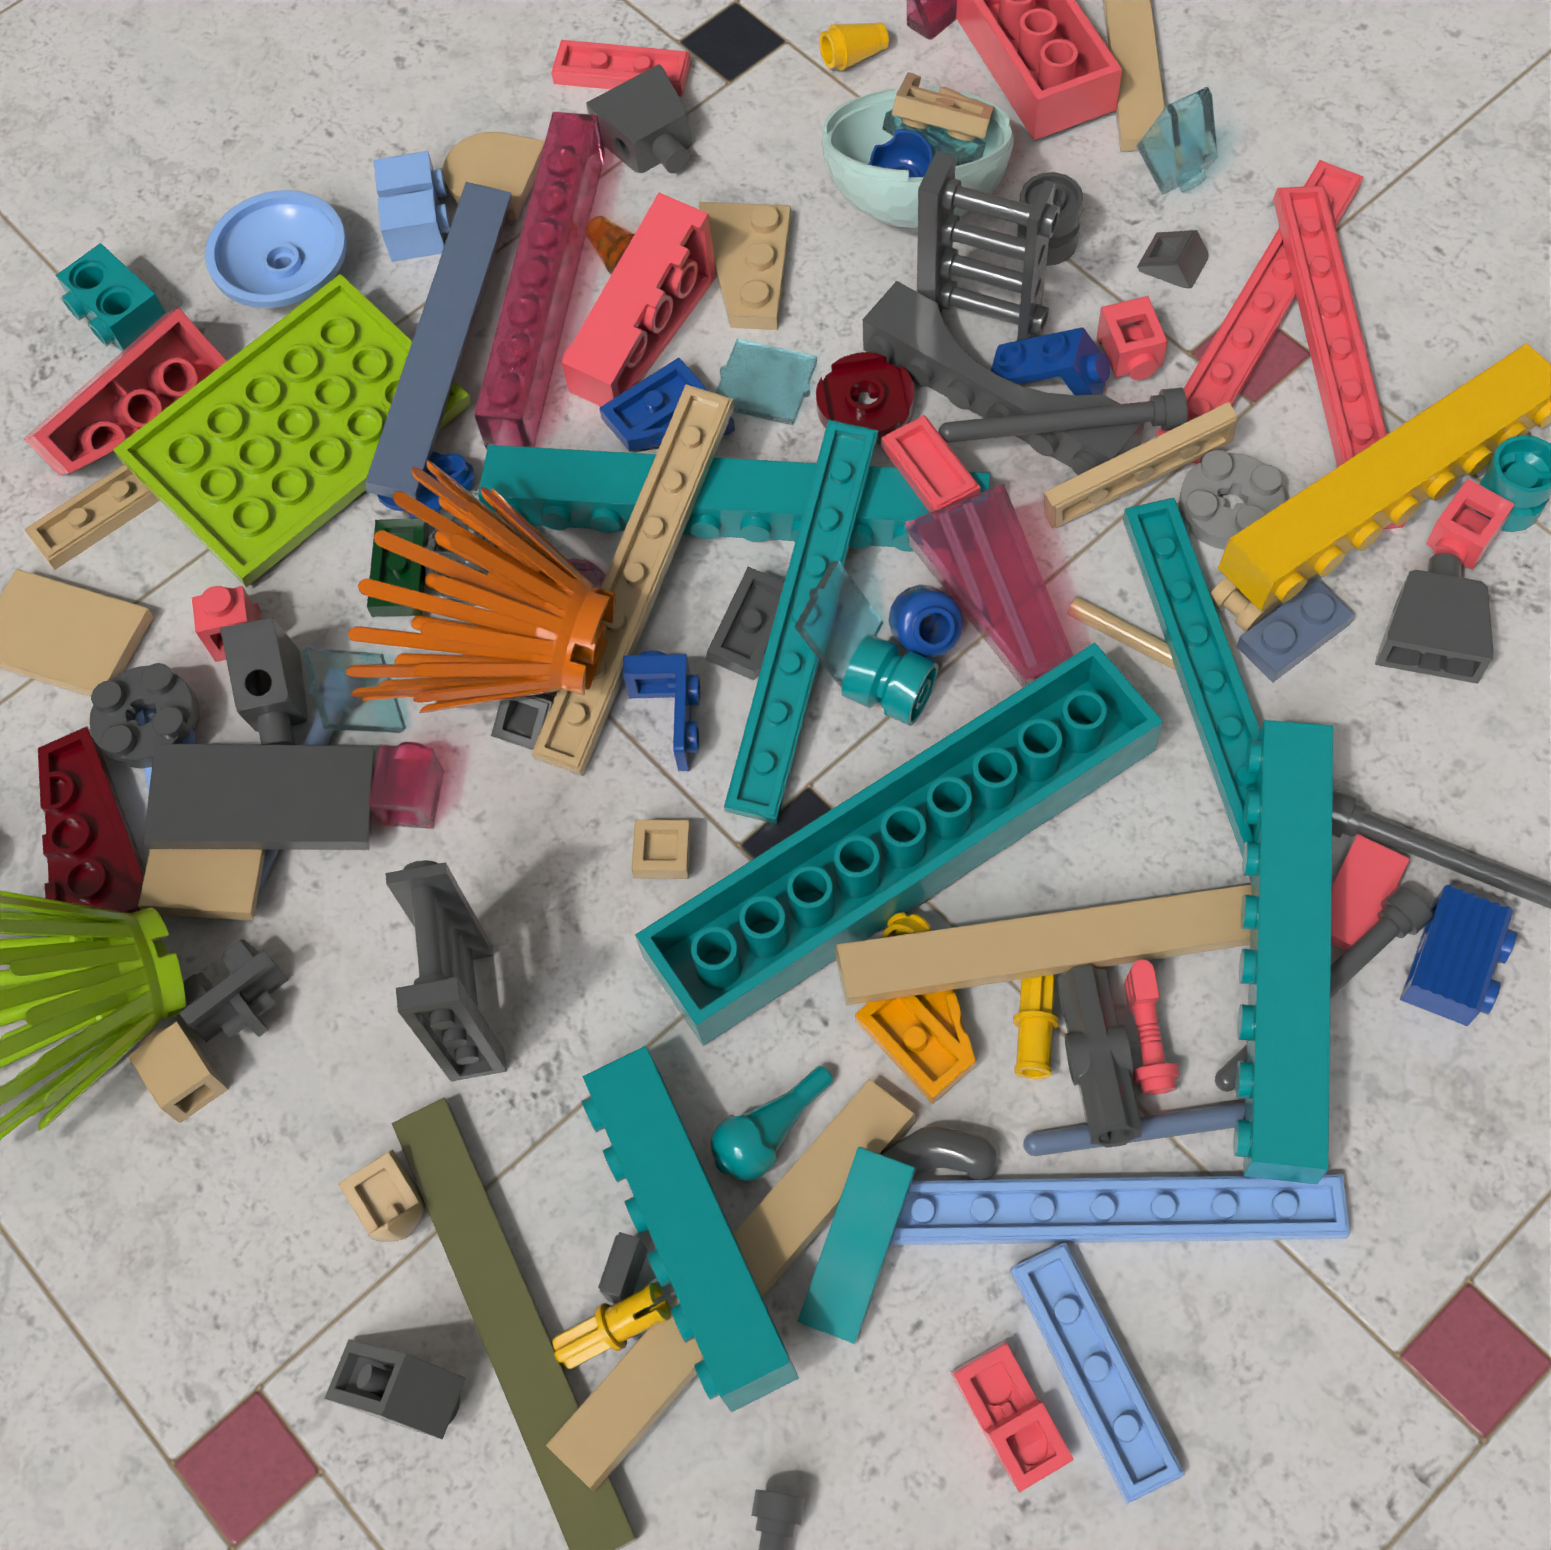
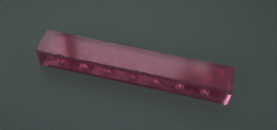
[474,112,605,449]

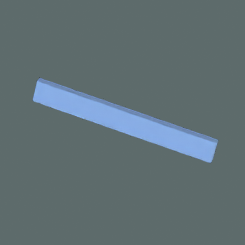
[891,1174,1350,1245]

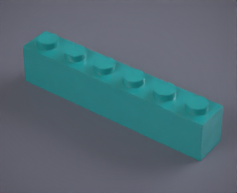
[581,1046,799,1413]

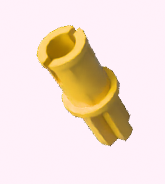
[1013,974,1059,1080]
[552,1283,671,1369]

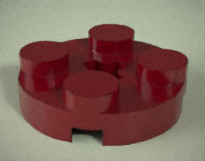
[816,352,915,444]

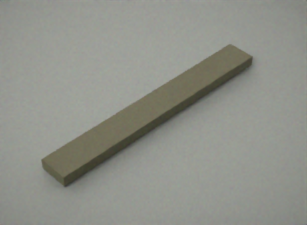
[391,1097,638,1550]

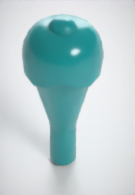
[711,1066,834,1182]

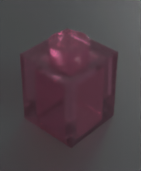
[368,742,444,829]

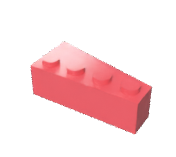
[561,193,717,406]

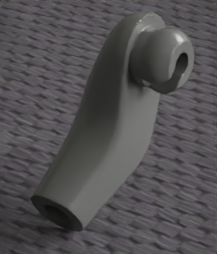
[881,1126,997,1180]

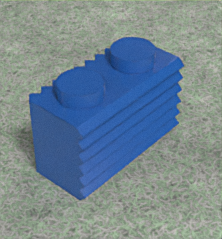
[1400,885,1517,1027]

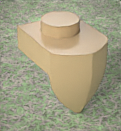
[338,1150,425,1242]

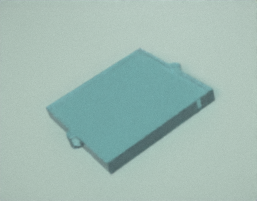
[715,339,817,426]
[794,561,884,688]
[301,647,406,733]

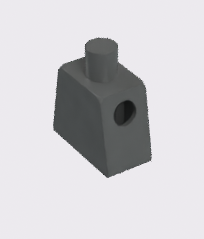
[586,64,692,173]
[1375,553,1493,684]
[220,617,308,745]

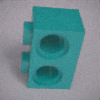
[55,243,166,351]

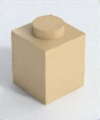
[127,1021,228,1123]

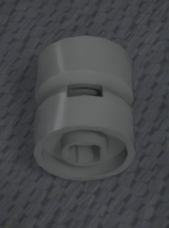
[1017,172,1083,266]

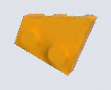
[855,990,976,1104]

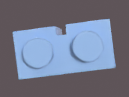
[374,151,451,262]

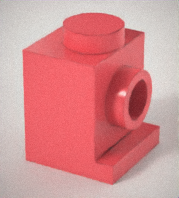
[1096,296,1168,380]
[1426,479,1515,570]
[192,586,261,662]

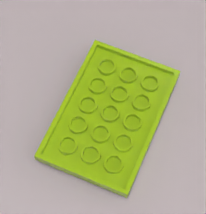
[113,274,471,588]

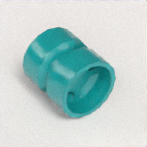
[1476,435,1551,532]
[841,633,939,726]

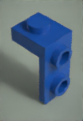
[991,327,1110,396]
[622,651,701,771]

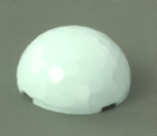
[822,87,1014,228]

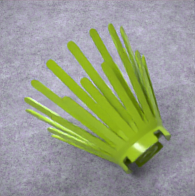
[0,890,186,1140]

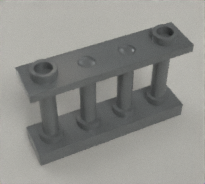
[917,151,1060,341]
[385,860,507,1082]

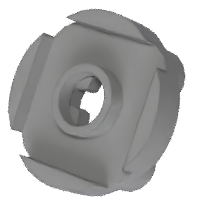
[1179,450,1285,550]

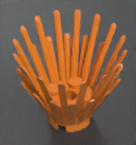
[346,460,616,713]

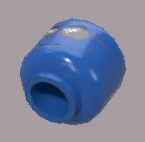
[888,584,963,658]

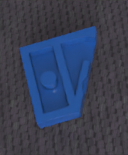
[599,357,735,452]

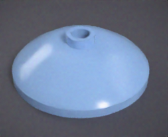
[205,190,347,308]

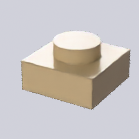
[631,820,691,879]

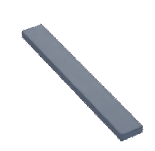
[365,182,511,500]

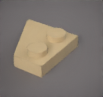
[891,72,994,141]

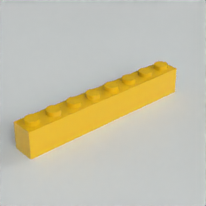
[1218,343,1551,611]

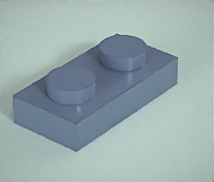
[1236,579,1355,683]

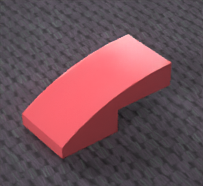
[950,1341,1074,1492]

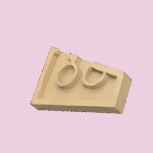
[699,202,792,330]

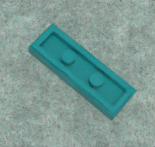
[797,1147,917,1344]

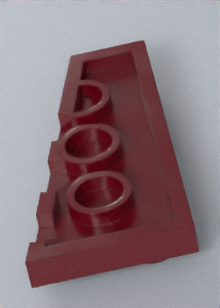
[38,726,145,937]

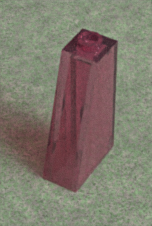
[904,484,1074,688]

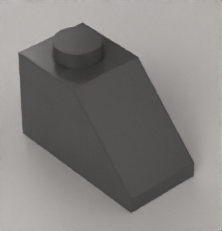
[324,1339,466,1439]

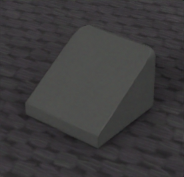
[1137,230,1209,288]
[491,693,555,750]

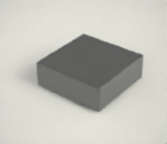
[598,1232,648,1304]

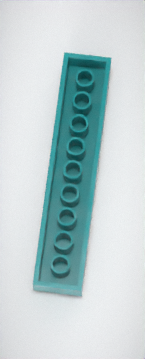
[635,642,1163,1046]

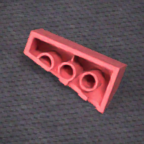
[23,308,227,475]

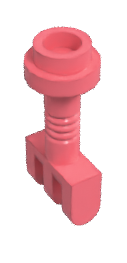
[1124,960,1181,1095]

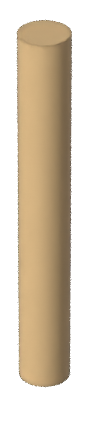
[1067,596,1176,670]

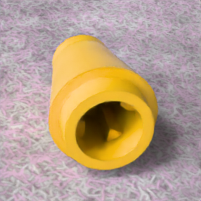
[819,22,889,71]

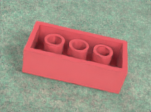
[956,0,1122,140]

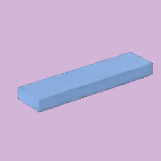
[1010,1242,1185,1504]

